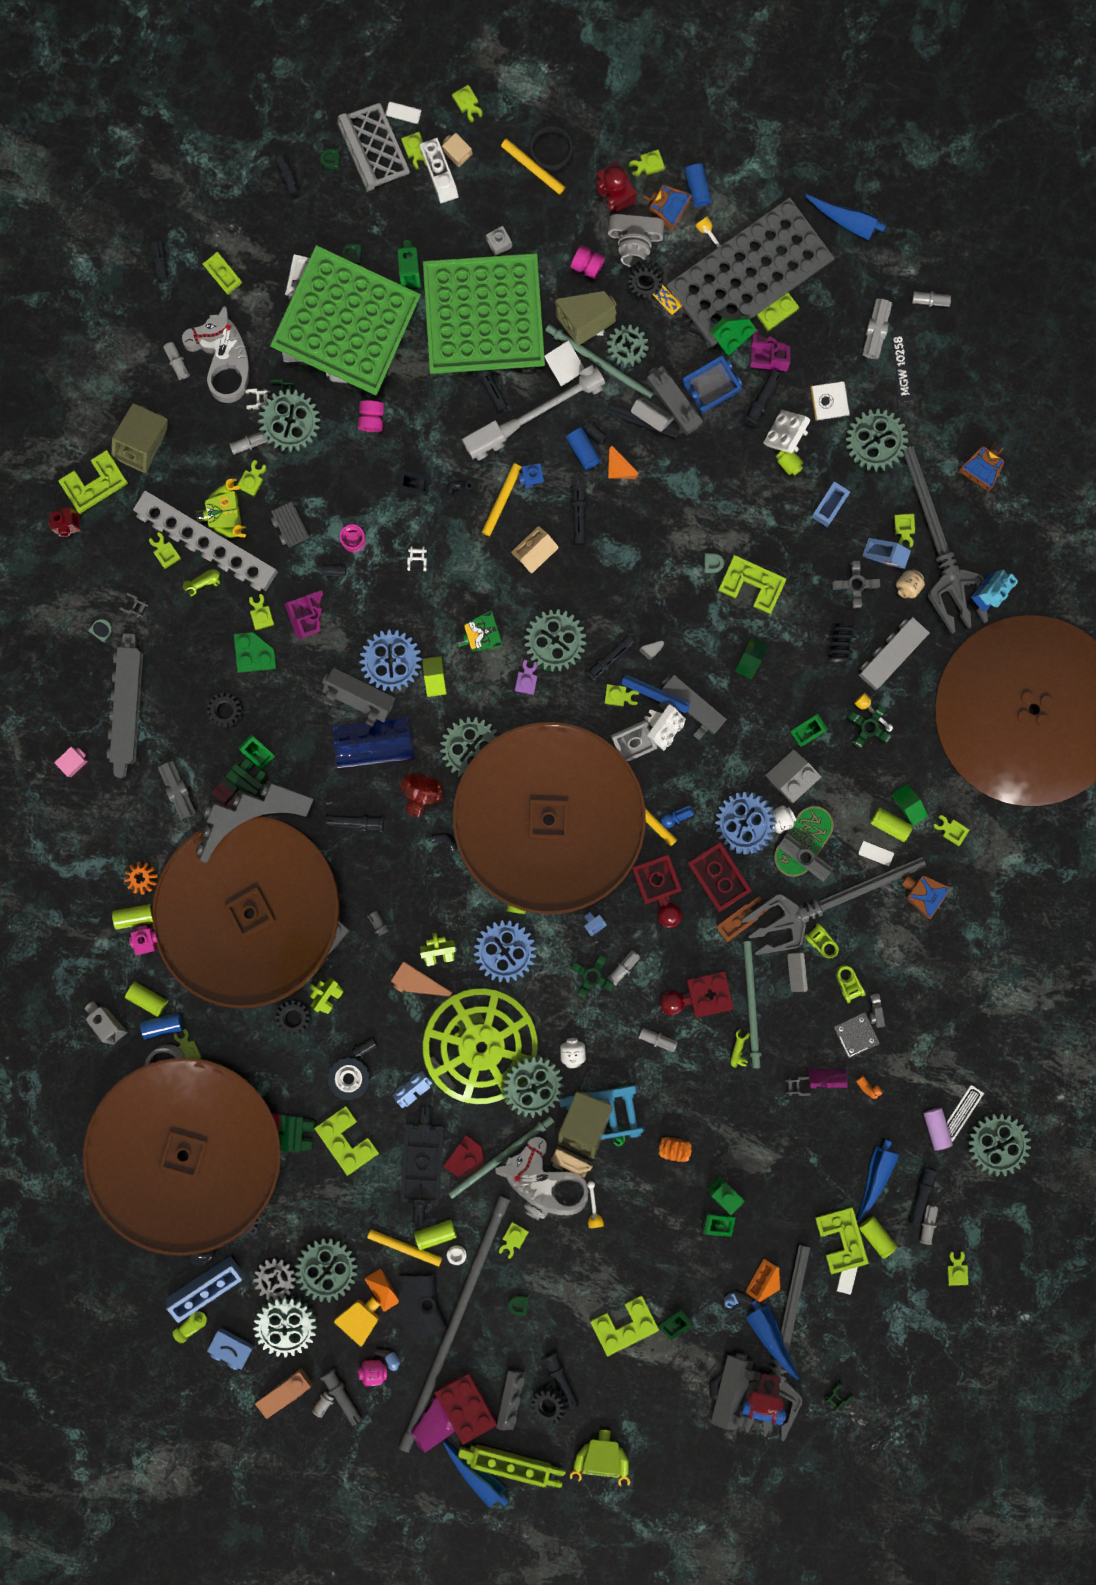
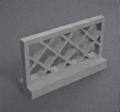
[337,103,410,191]

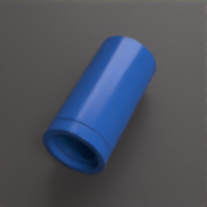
[684,164,712,207]
[566,427,602,470]
[140,1012,183,1040]

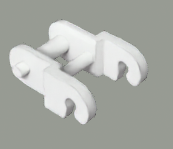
[245,389,270,409]
[407,546,427,571]

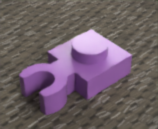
[515,660,537,695]

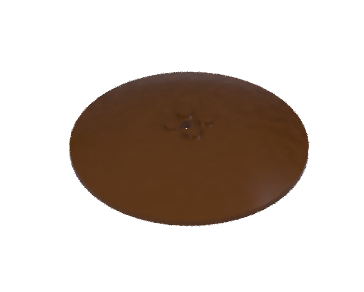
[935,615,1096,806]
[453,722,646,914]
[152,816,339,1009]
[83,1058,280,1255]

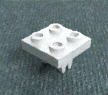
[763,410,810,453]
[645,704,686,750]

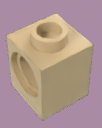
[442,133,472,167]

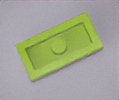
[203,252,242,295]
[757,293,799,331]

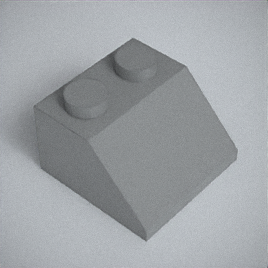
[765,750,821,803]

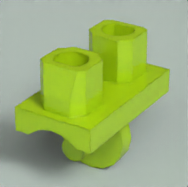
[420,933,456,966]
[309,977,344,1014]

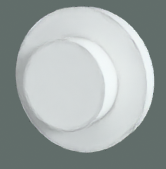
[447,1245,466,1265]

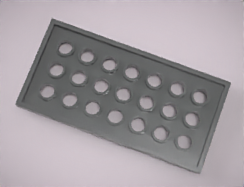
[667,198,835,347]

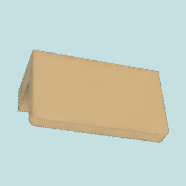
[511,526,558,573]

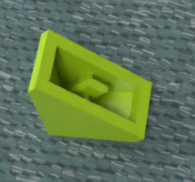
[422,656,446,697]

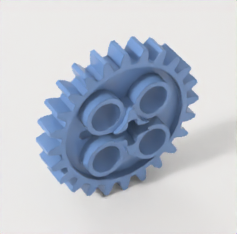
[360,630,422,692]
[715,792,777,854]
[474,920,536,983]

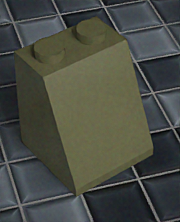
[555,291,617,346]
[112,403,168,473]
[558,1092,613,1159]

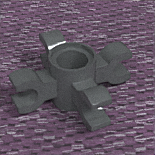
[833,561,880,608]

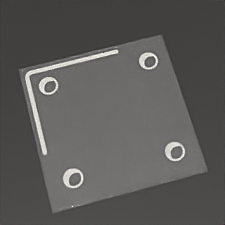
[834,1013,880,1058]

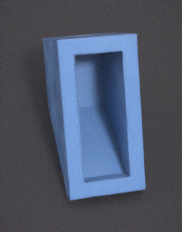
[862,538,911,569]

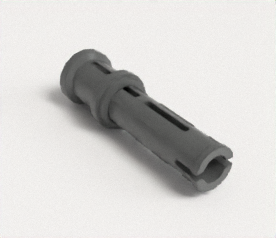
[320,1368,362,1426]

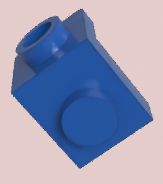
[519,463,544,489]

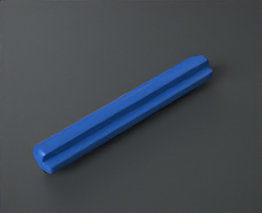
[622,675,690,713]

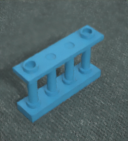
[559,1084,645,1140]

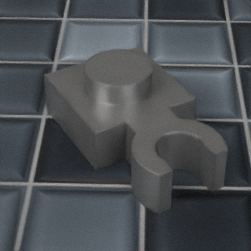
[870,993,885,1028]

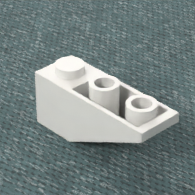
[419,138,458,203]

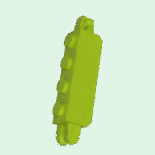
[458,1444,566,1488]

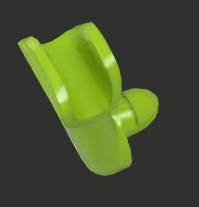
[183,569,220,596]
[731,1029,750,1068]
[173,1311,207,1343]

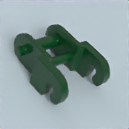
[270,379,295,399]
[825,1382,854,1411]

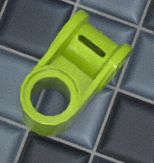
[804,923,839,958]
[835,965,865,1003]

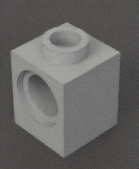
[486,226,512,256]

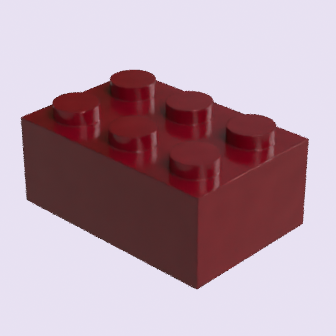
[687,842,752,912]
[435,1370,497,1444]

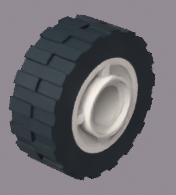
[327,1057,370,1100]

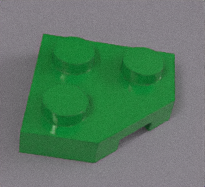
[709,316,757,356]
[234,632,276,673]

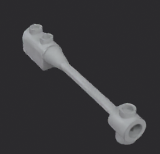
[461,365,605,461]

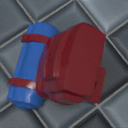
[742,1374,786,1425]

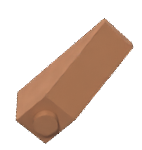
[391,961,453,996]
[255,1368,313,1419]

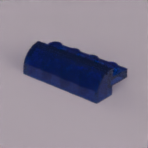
[333,718,414,768]

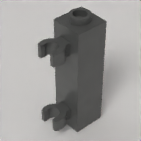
[646,366,703,436]
[322,668,396,726]
[658,675,727,740]
[711,1353,761,1430]

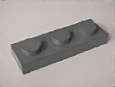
[496,1370,525,1430]

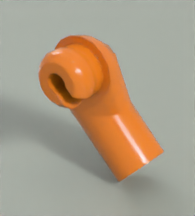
[856,1075,883,1099]

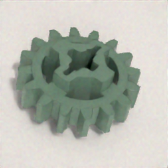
[607,325,648,367]

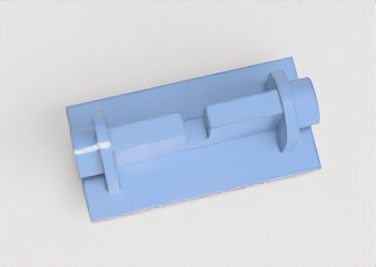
[393,1071,432,1108]

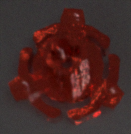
[399,773,444,818]

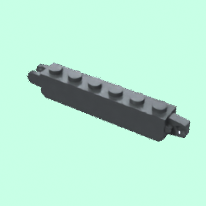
[107,634,143,779]

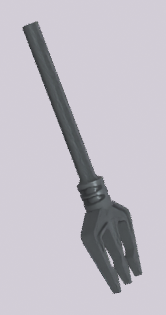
[902,446,988,633]
[741,857,926,955]
[745,1245,810,1441]

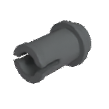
[367,910,389,936]

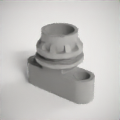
[608,214,664,267]

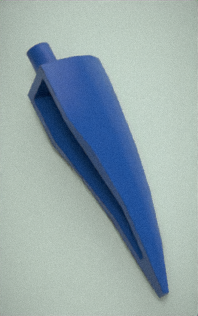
[806,194,886,240]
[857,1139,900,1222]
[746,1300,799,1380]
[443,1441,509,1507]

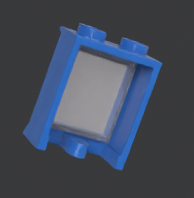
[682,356,742,415]

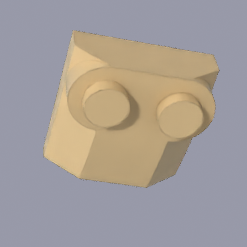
[550,1146,592,1178]

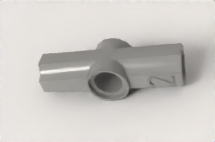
[863,299,892,359]

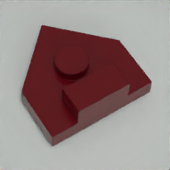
[443,1135,484,1178]

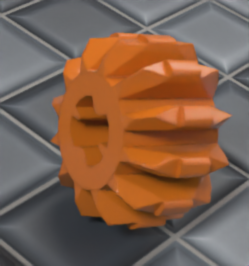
[124,862,158,894]
[659,1137,692,1162]

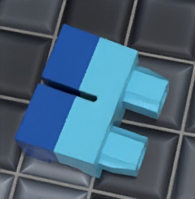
[971,570,1018,611]

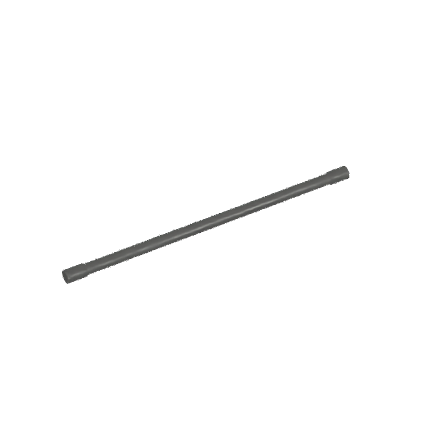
[399,1195,510,1452]

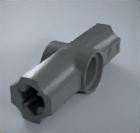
[158,761,197,820]
[777,834,833,882]

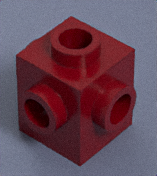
[49,507,81,537]

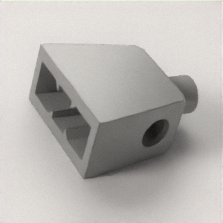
[85,1001,127,1045]

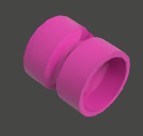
[570,245,605,279]
[358,401,384,432]
[340,524,366,553]

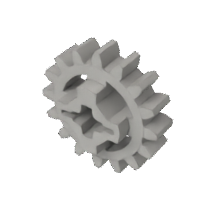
[254,1258,296,1301]

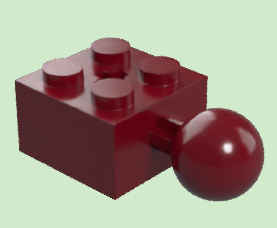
[595,161,637,214]
[632,855,682,928]
[660,971,733,1018]

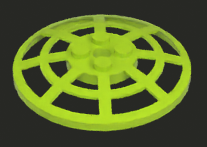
[422,988,538,1104]

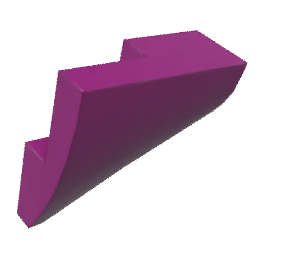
[750,329,790,371]
[285,590,323,639]
[807,1068,847,1088]
[411,1396,455,1452]

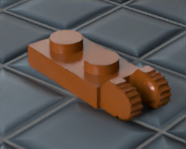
[716,896,768,942]

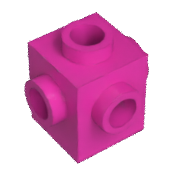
[129,925,158,955]

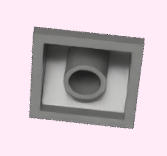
[611,720,657,762]

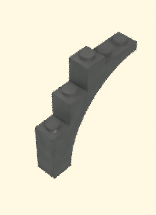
[196,780,313,863]

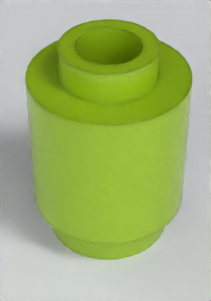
[776,451,804,476]

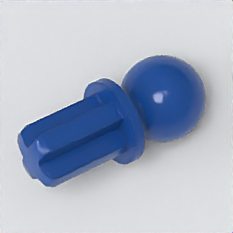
[660,805,694,828]

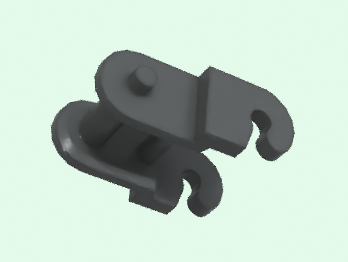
[119,593,148,618]
[785,1076,811,1096]

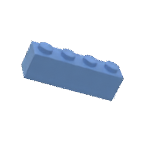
[166,1256,242,1323]

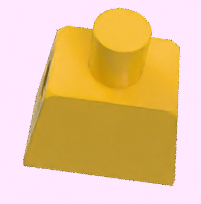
[334,1297,381,1346]

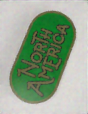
[774,806,834,877]

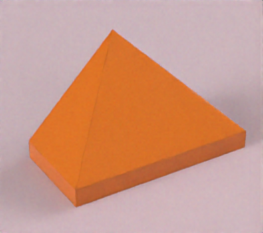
[608,446,639,479]
[745,1259,780,1302]
[364,1268,399,1312]

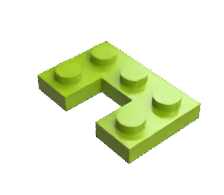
[58,450,128,514]
[718,555,786,614]
[314,1106,379,1176]
[815,1207,869,1274]
[590,1295,659,1357]

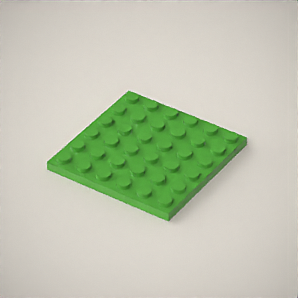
[270,245,421,395]
[423,254,545,374]

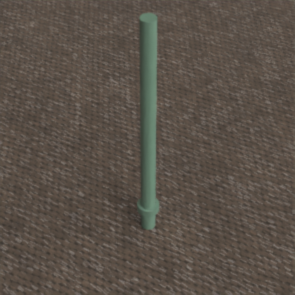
[545,324,654,400]
[743,941,761,1068]
[448,1116,554,1199]

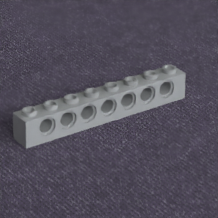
[133,491,278,592]

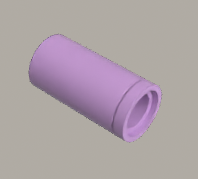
[923,1108,953,1150]

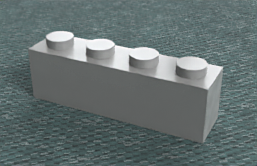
[859,617,929,690]

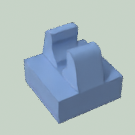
[584,912,607,936]

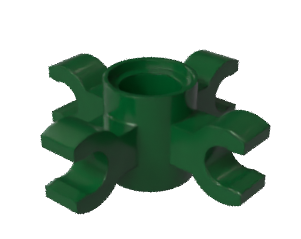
[848,704,891,748]
[570,955,614,999]

